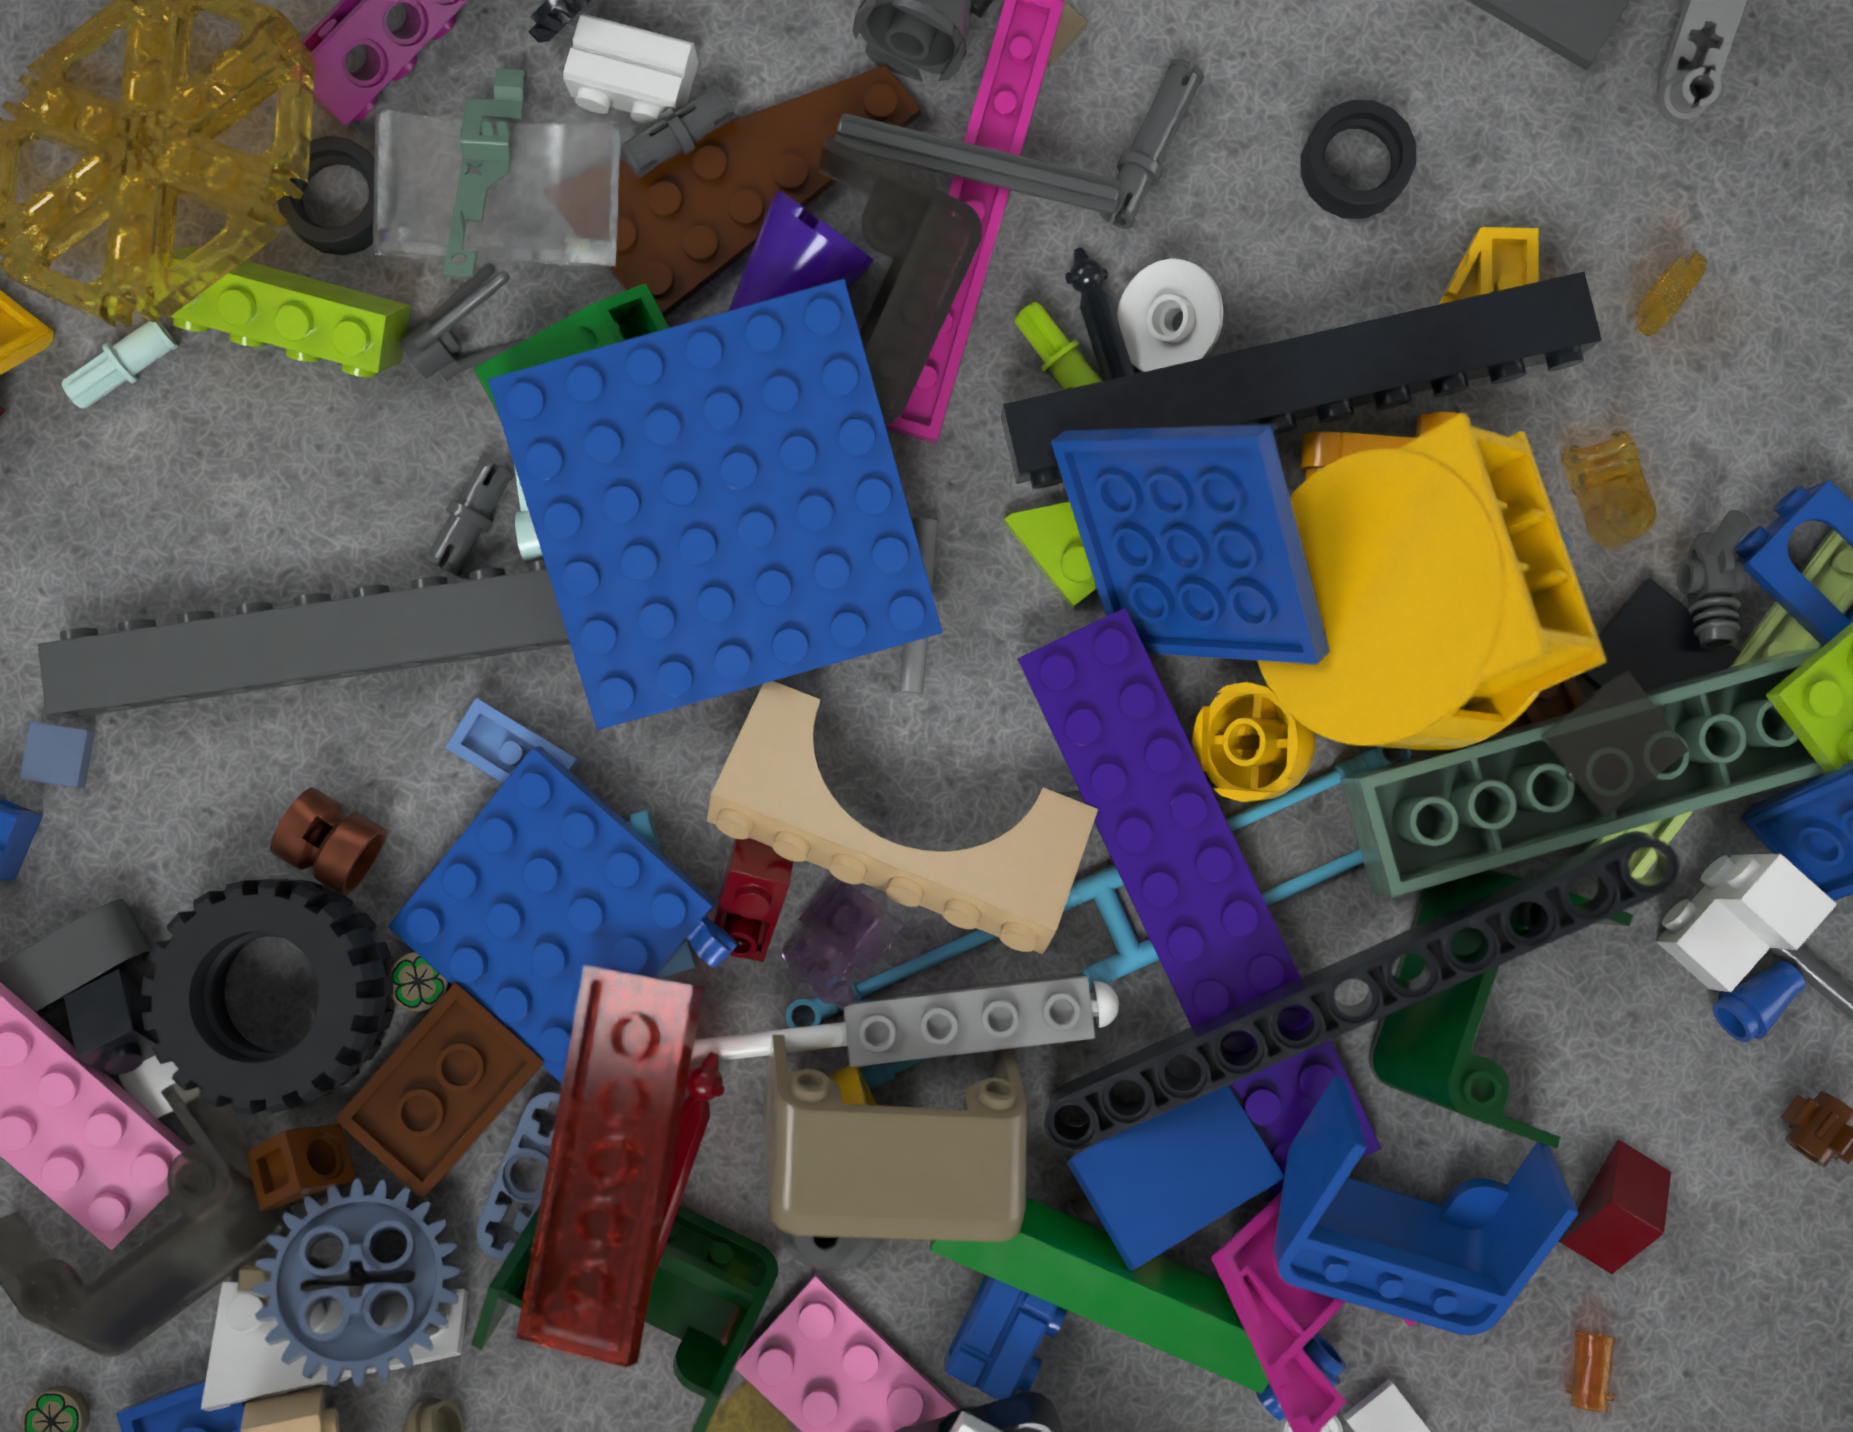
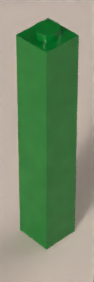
[929,1197,1269,1394]

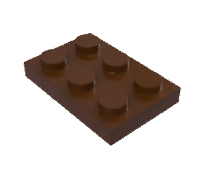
[334,982,545,1199]

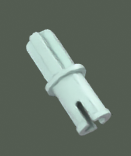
[62,316,178,409]

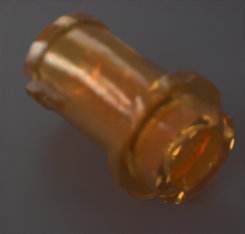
[1565,1330,1616,1413]

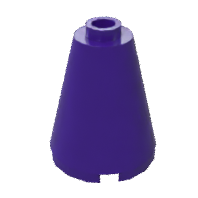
[728,190,874,311]

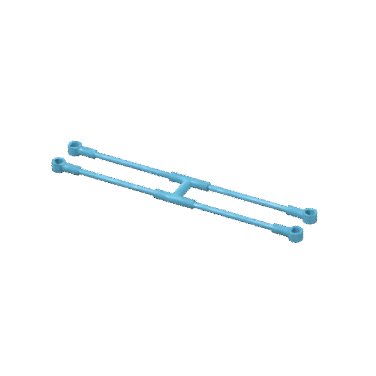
[786,746,1412,1090]

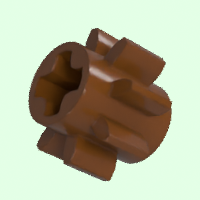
[1781,1091,1853,1167]

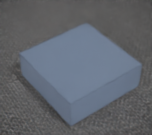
[19,721,95,789]

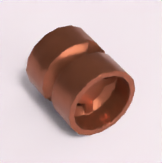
[270,787,387,895]

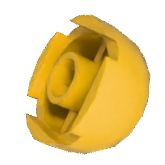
[1192,682,1316,802]

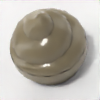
[402,1398,465,1432]

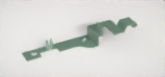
[442,68,527,278]

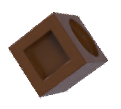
[245,1124,356,1211]

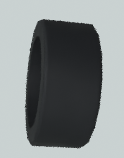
[1301,100,1416,219]
[275,136,396,256]

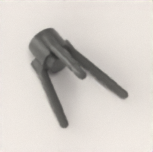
[399,263,524,381]

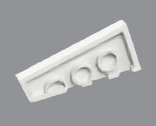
[201,1282,468,1411]

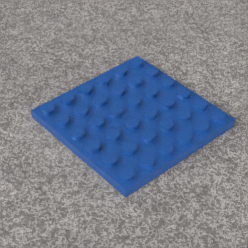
[488,279,943,730]

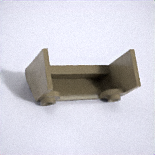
[762,1034,1027,1242]

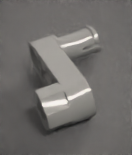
[1656,0,1747,124]

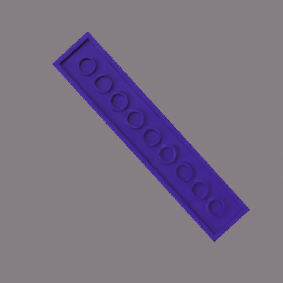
[1017,608,1382,1198]

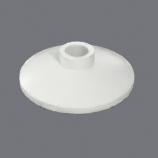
[1116,259,1223,372]

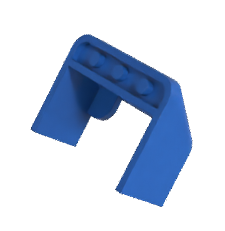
[1274,1077,1579,1335]

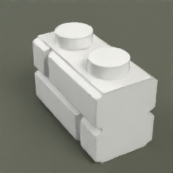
[563,13,699,127]

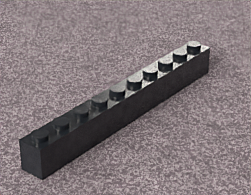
[1001,271,1602,489]

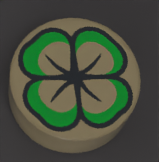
[389,952,451,1012]
[21,1386,90,1432]

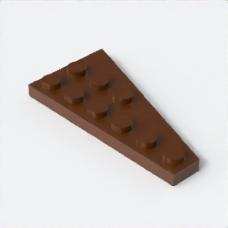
[544,65,921,318]

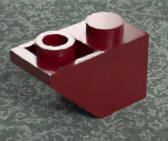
[713,838,794,962]

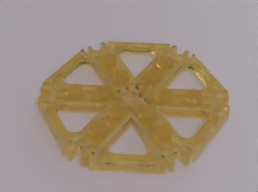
[0,0,315,328]

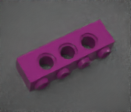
[279,0,468,127]

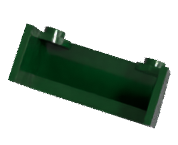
[1369,869,1633,1149]
[471,1163,778,1432]

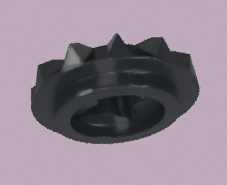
[528,0,591,43]

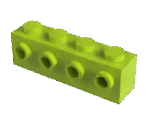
[151,245,411,377]

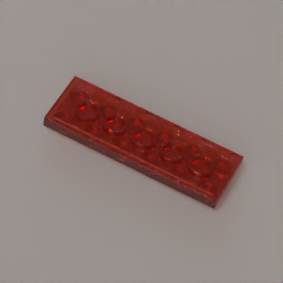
[516,965,704,1368]

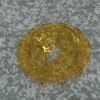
[1634,249,1707,337]

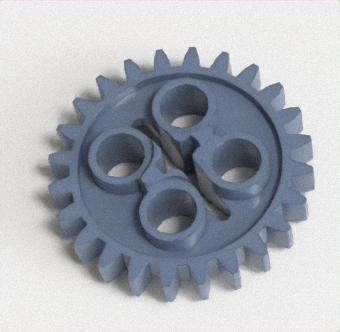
[252,1179,461,1387]

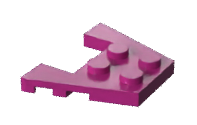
[1211,1191,1418,1432]

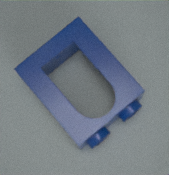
[1734,480,1853,648]

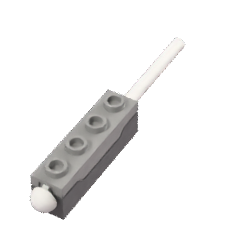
[639,973,1119,1070]

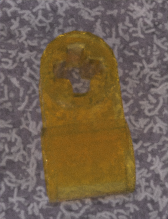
[1561,430,1657,549]

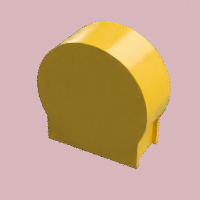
[1257,413,1607,751]

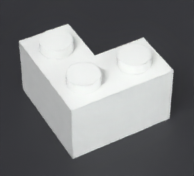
[1656,854,1837,992]

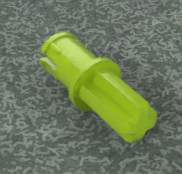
[1014,301,1102,390]

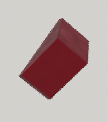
[1559,1140,1671,1274]

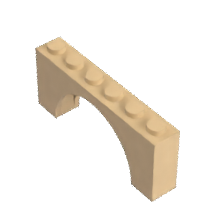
[707,681,1098,955]

